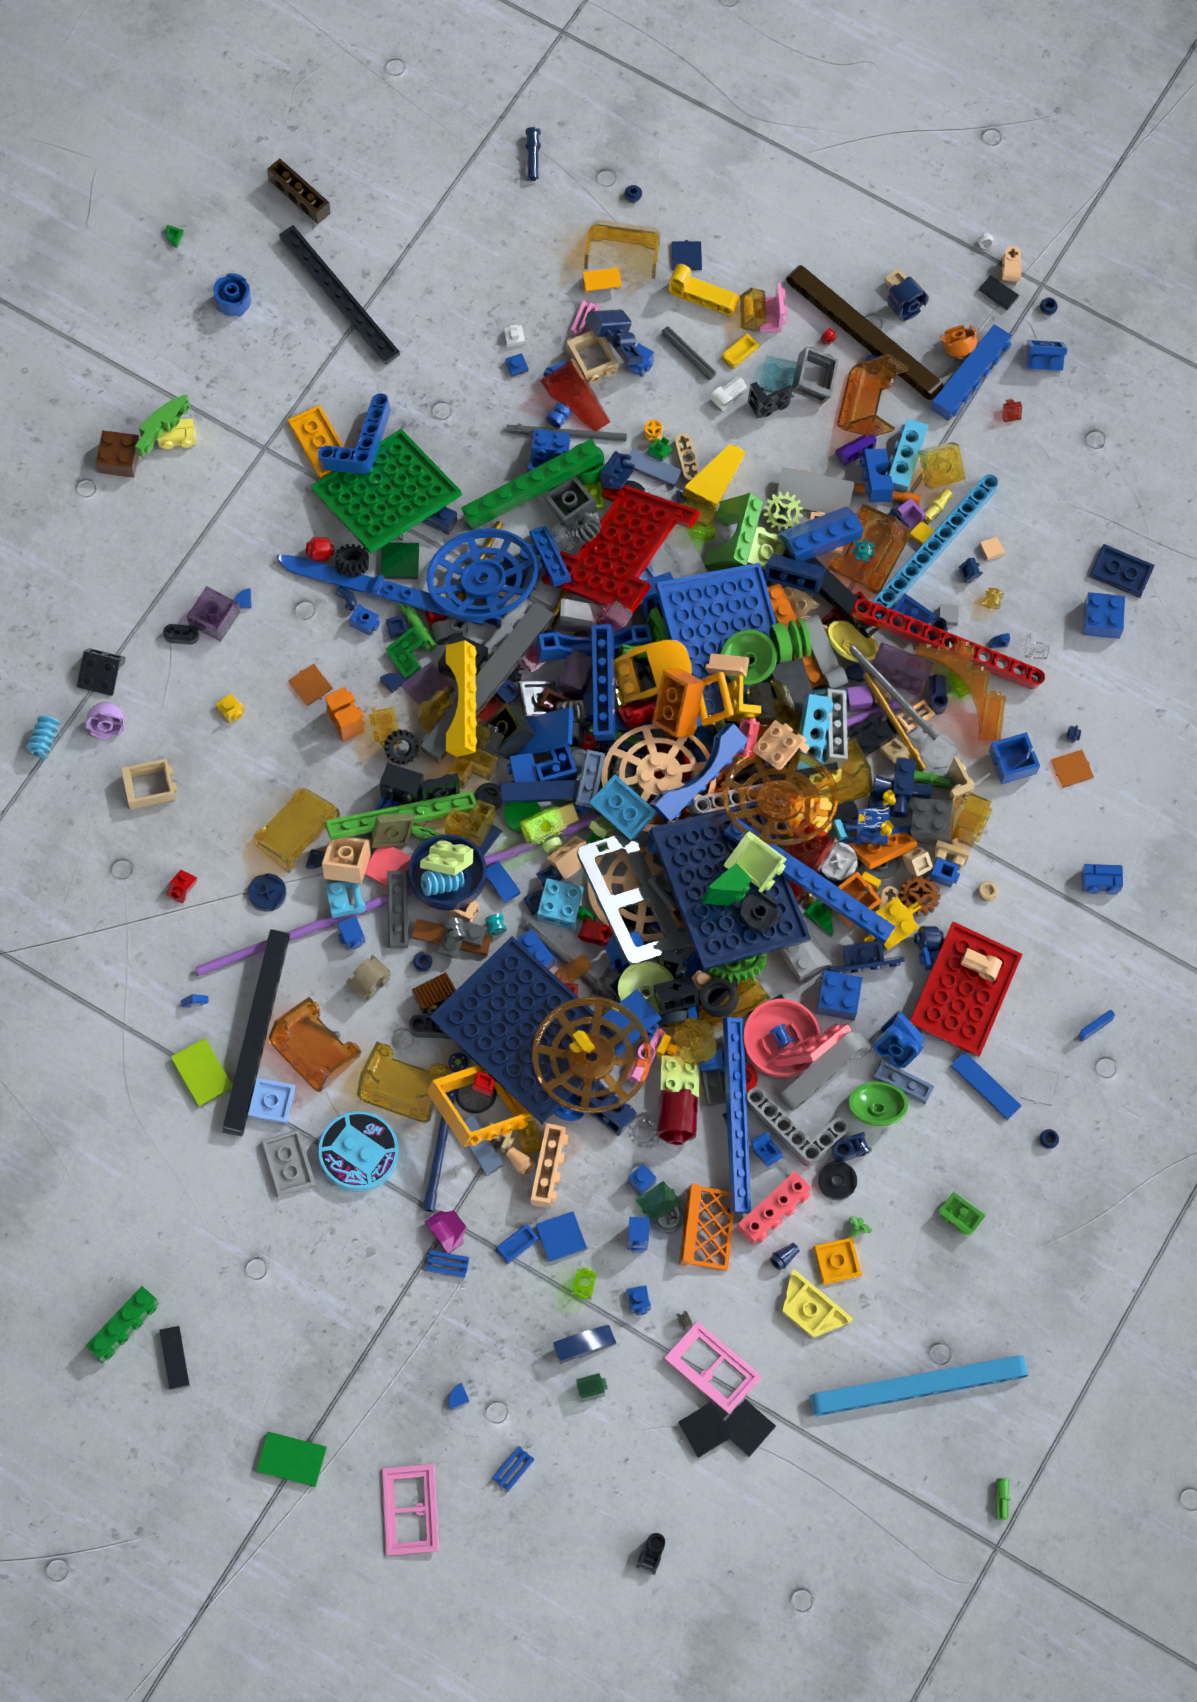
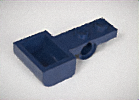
[585,309,644,365]

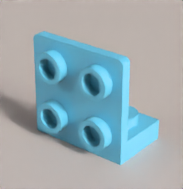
[537,879,584,930]

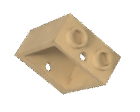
[566,331,618,385]
[121,759,178,810]

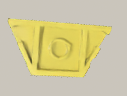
[782,1269,853,1338]

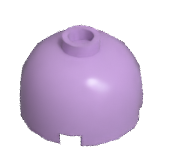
[86,702,124,739]

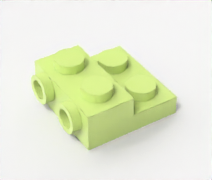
[747,526,785,572]
[420,841,473,876]

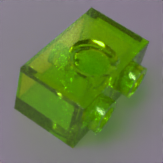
[519,806,567,846]

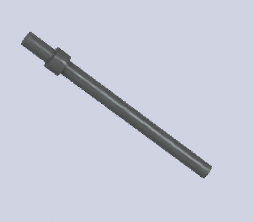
[524,923,616,1002]

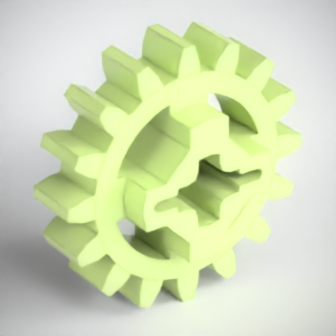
[764,492,803,531]

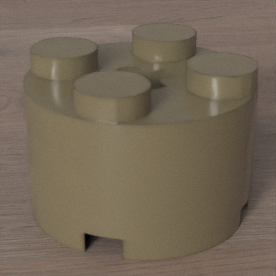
[346,955,391,1001]

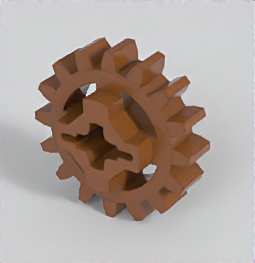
[899,875,941,917]

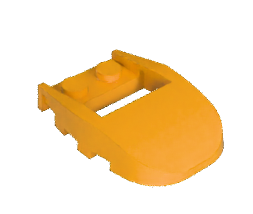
[614,640,692,704]

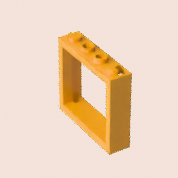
[426,1065,532,1148]

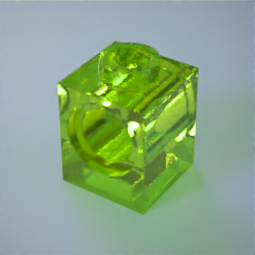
[572,1267,597,1300]

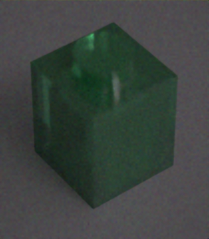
[576,1373,608,1403]

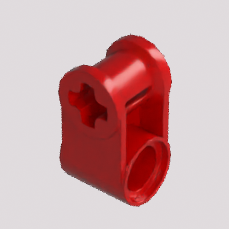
[578,918,614,947]

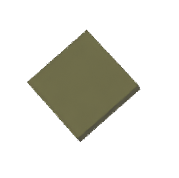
[370,813,415,848]

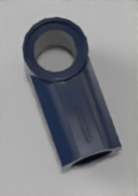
[929,674,948,715]

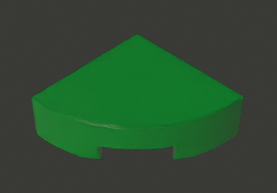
[166,225,184,248]

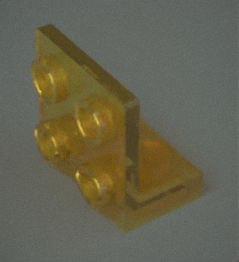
[418,687,453,735]

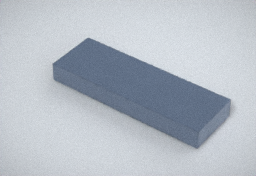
[625,448,682,487]
[575,749,605,808]
[873,1060,934,1104]
[463,1115,503,1176]

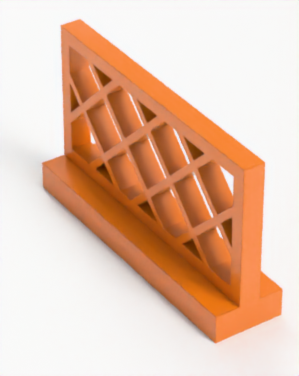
[679,1183,734,1271]

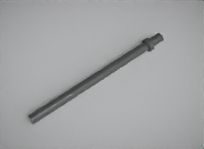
[506,423,627,441]
[849,645,939,741]

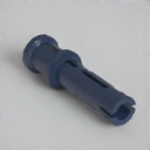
[525,127,541,181]

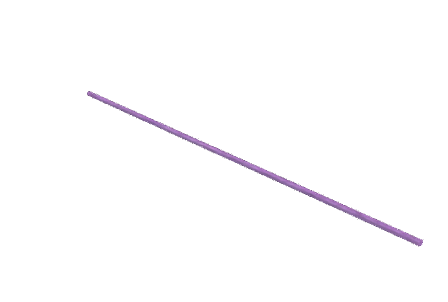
[196,697,905,976]

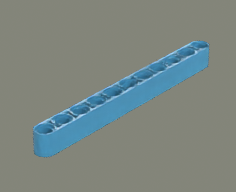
[872,474,998,620]
[809,1355,1029,1416]

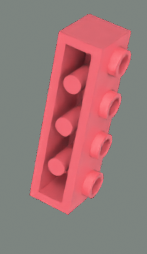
[737,1171,812,1246]

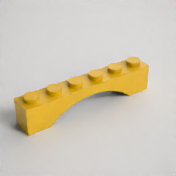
[446,640,477,757]

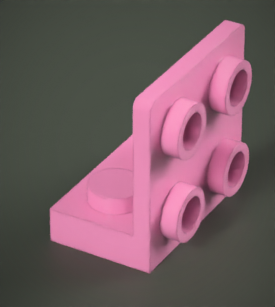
[757,283,787,333]

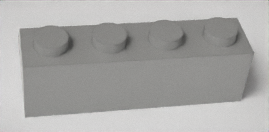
[778,923,832,983]

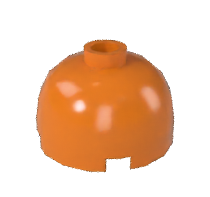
[940,325,978,359]

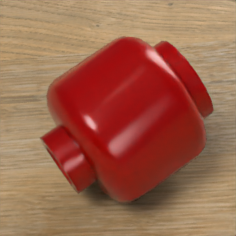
[306,537,334,561]

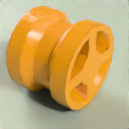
[644,419,663,442]

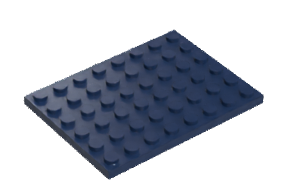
[650,801,811,971]
[429,936,625,1125]

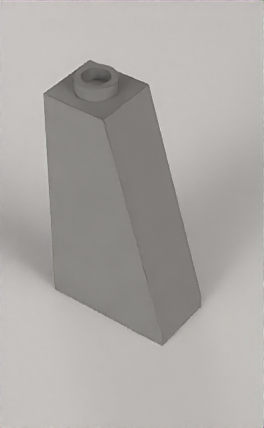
[560,599,632,633]

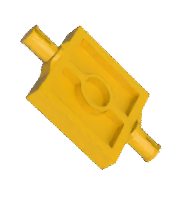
[863,897,922,950]

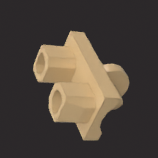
[933,838,970,870]

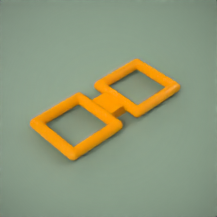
[664,671,734,738]

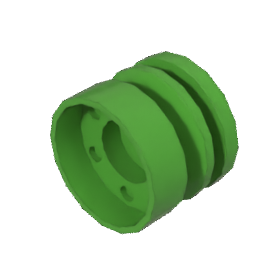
[769,618,811,663]

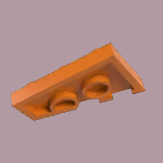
[848,832,917,870]

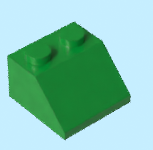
[701,863,753,906]

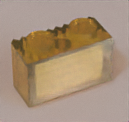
[740,287,767,332]

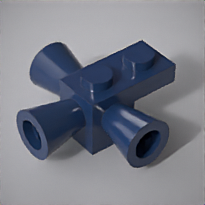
[872,757,932,818]

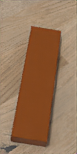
[412,919,492,956]

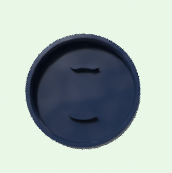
[409,834,486,910]

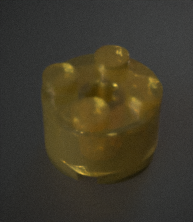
[673,1017,717,1065]

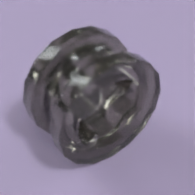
[676,1310,693,1331]

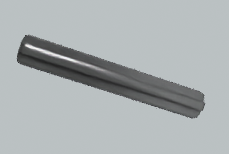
[662,326,716,380]

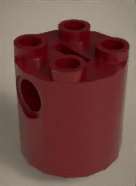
[657,1089,698,1145]

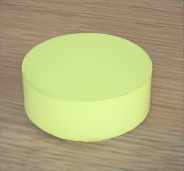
[542,837,562,853]

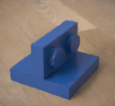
[1026,340,1067,371]

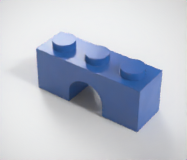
[860,449,894,502]

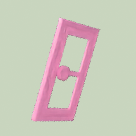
[664,1321,762,1415]
[382,1464,439,1556]

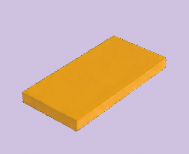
[287,405,344,479]

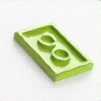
[171,1038,233,1107]

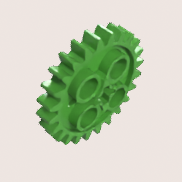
[706,953,767,984]

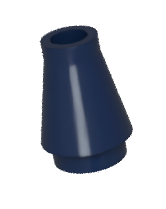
[770,1243,800,1270]

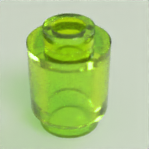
[689,520,717,541]

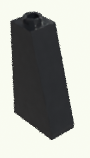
[766,658,821,731]

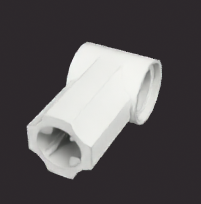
[710,377,747,411]

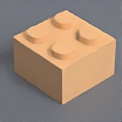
[322,837,371,884]

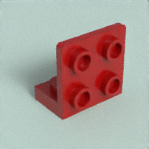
[617,699,656,731]

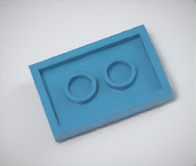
[589,774,658,841]

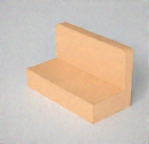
[705,653,749,677]
[547,835,587,880]

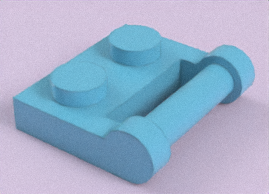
[325,881,366,919]

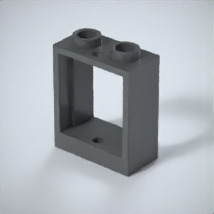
[792,347,839,404]

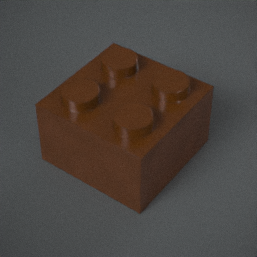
[95,430,140,478]

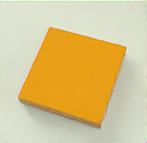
[813,1237,862,1285]

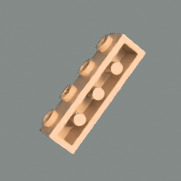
[531,1123,569,1209]

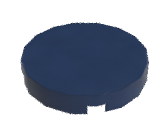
[248,873,287,912]

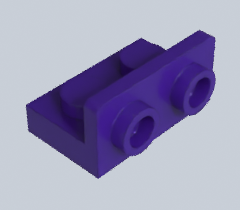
[835,434,877,466]

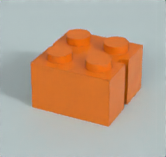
[324,687,365,742]
[833,871,882,929]

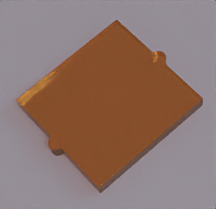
[288,664,333,706]
[1051,750,1094,788]

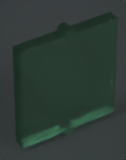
[635,1181,682,1222]

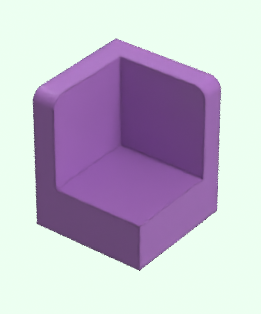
[897,498,925,531]
[847,685,873,712]

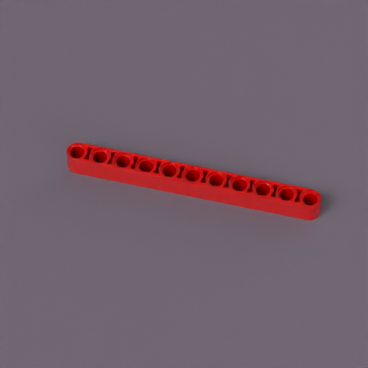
[851,599,1045,689]

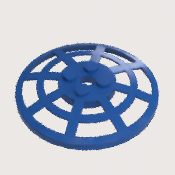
[426,528,538,620]

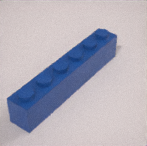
[931,324,1012,421]
[592,624,616,741]

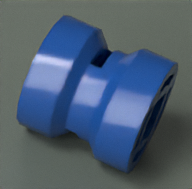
[546,403,571,428]

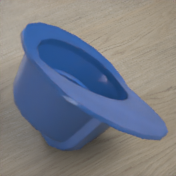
[691,727,714,763]

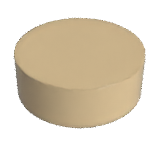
[978,881,998,901]

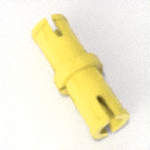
[924,489,953,523]

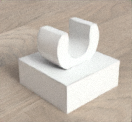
[504,325,525,347]

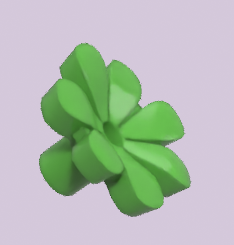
[849,1216,872,1238]

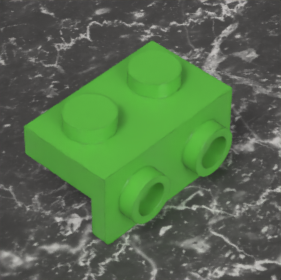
[938,1191,987,1236]

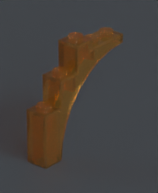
[914,641,1006,741]

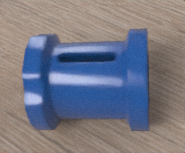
[769,1023,794,1049]

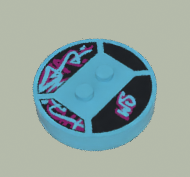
[319,1111,399,1192]

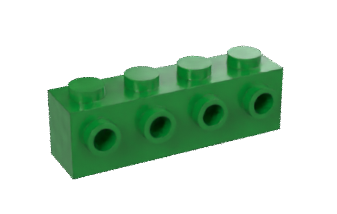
[85,1286,159,1364]

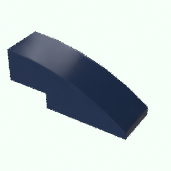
[553,1325,617,1364]

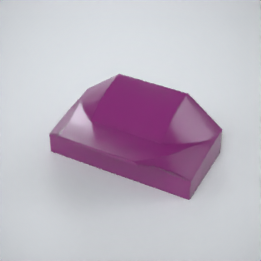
[425,1210,467,1254]

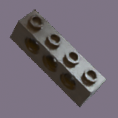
[267,158,331,224]

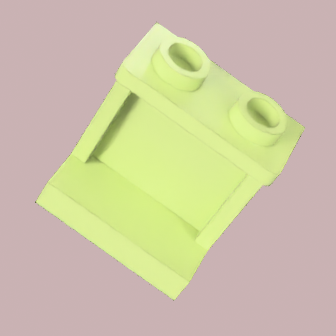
[724,831,787,893]

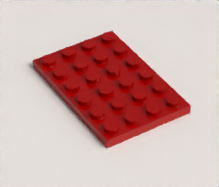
[909,921,1023,1057]

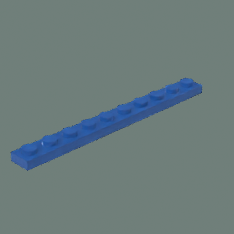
[724,817,896,943]
[723,1017,751,1214]

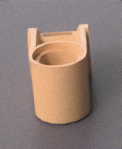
[1001,246,1021,282]

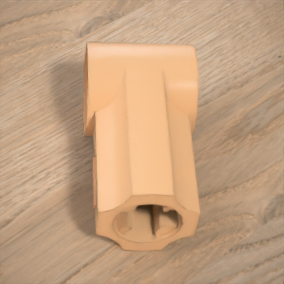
[960,948,1002,981]

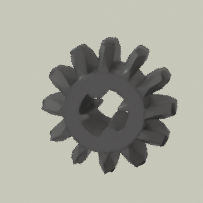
[569,512,602,544]
[555,699,588,721]

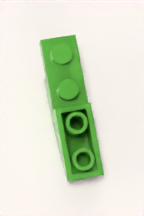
[135,395,190,458]

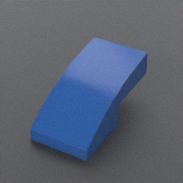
[486,861,521,903]

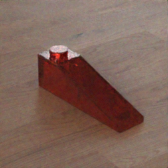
[540,358,611,431]

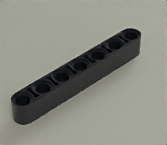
[783,549,880,638]

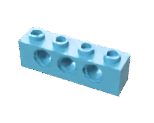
[885,418,928,492]
[793,693,833,770]

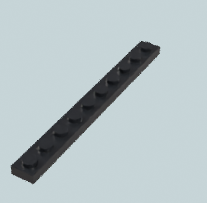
[279,225,400,365]

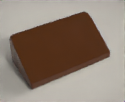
[538,687,571,712]

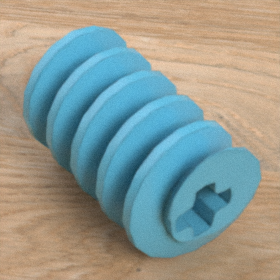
[26,715,61,759]
[421,871,464,896]

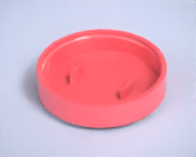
[743,999,821,1079]

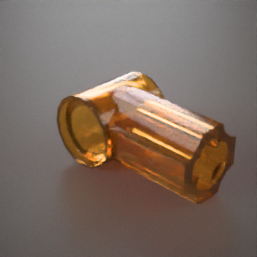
[554,953,593,987]

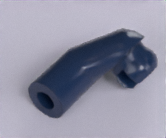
[335,587,357,611]

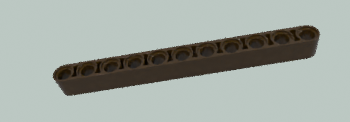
[786,265,944,400]

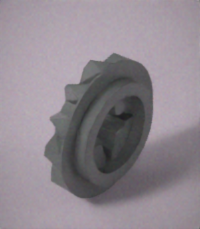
[652,1201,684,1233]

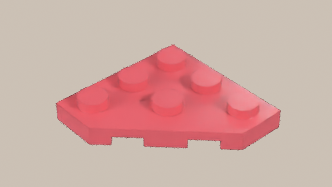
[773,1024,851,1067]

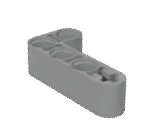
[804,615,848,689]

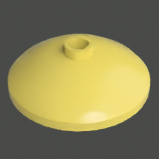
[827,621,879,663]

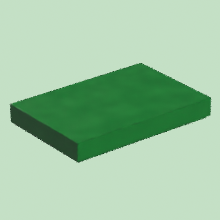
[256,1432,327,1487]

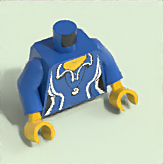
[846,790,896,845]

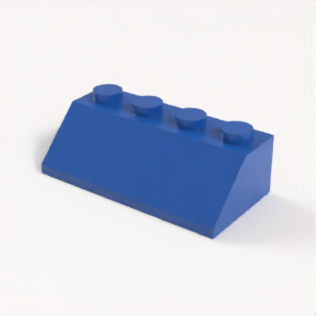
[779,506,864,561]

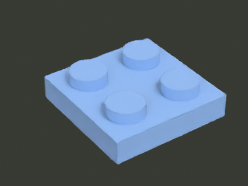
[248,1078,296,1124]

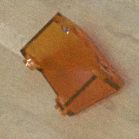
[828,504,911,594]
[269,997,362,1092]

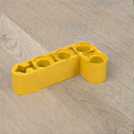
[669,264,740,316]

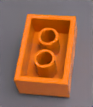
[652,668,705,738]

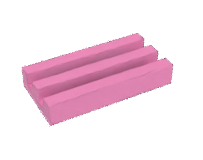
[571,300,600,336]

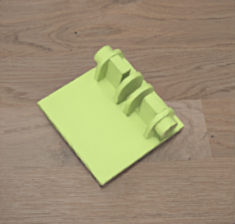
[660,1055,700,1097]

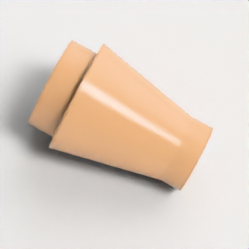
[506,1147,535,1176]

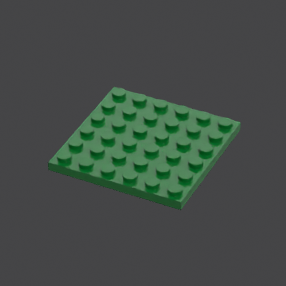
[310,429,462,554]

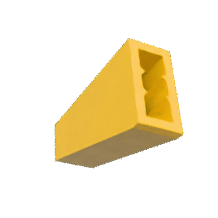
[682,444,746,512]

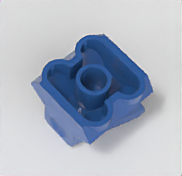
[872,1011,925,1068]

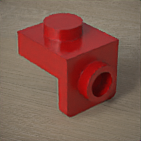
[167,870,197,903]

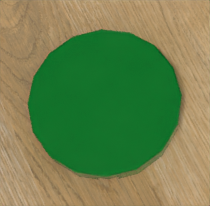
[504,802,542,834]

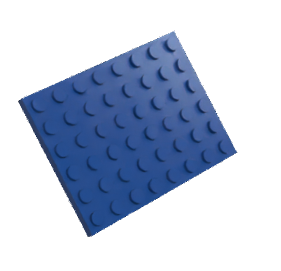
[655,563,786,728]

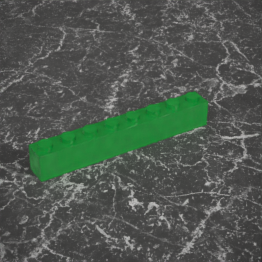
[461,438,604,530]

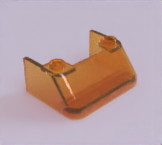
[837,354,909,437]

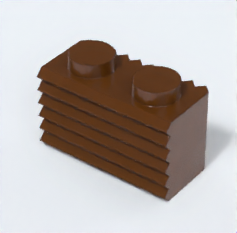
[412,972,456,1014]

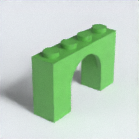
[703,493,763,572]

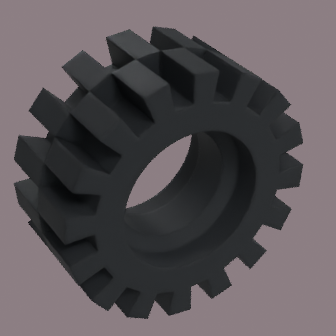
[335,544,369,578]
[384,729,419,765]

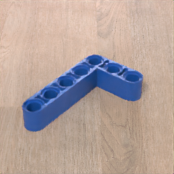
[318,393,391,474]

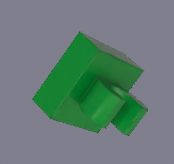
[647,436,673,462]

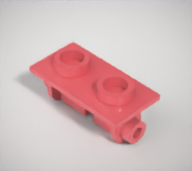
[734,718,760,759]

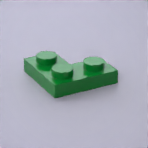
[386,626,427,679]

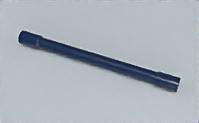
[423,1089,457,1212]

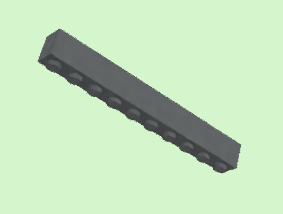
[420,602,554,764]

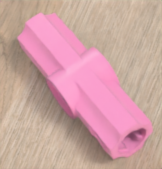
[626,1027,666,1085]

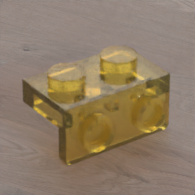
[368,706,402,748]

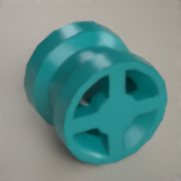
[485,914,507,935]

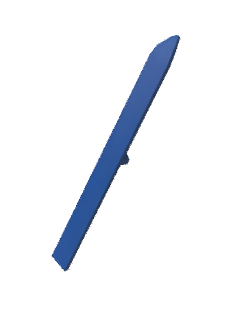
[276,554,490,626]

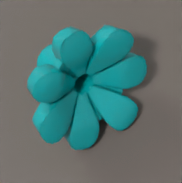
[852,539,876,562]

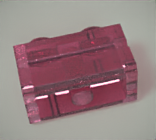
[596,601,633,634]

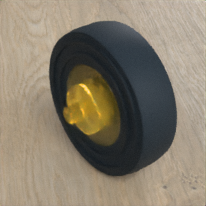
[658,1010,690,1031]

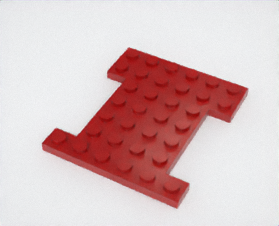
[542,485,701,615]

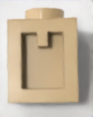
[880,738,910,768]
[489,1122,515,1153]

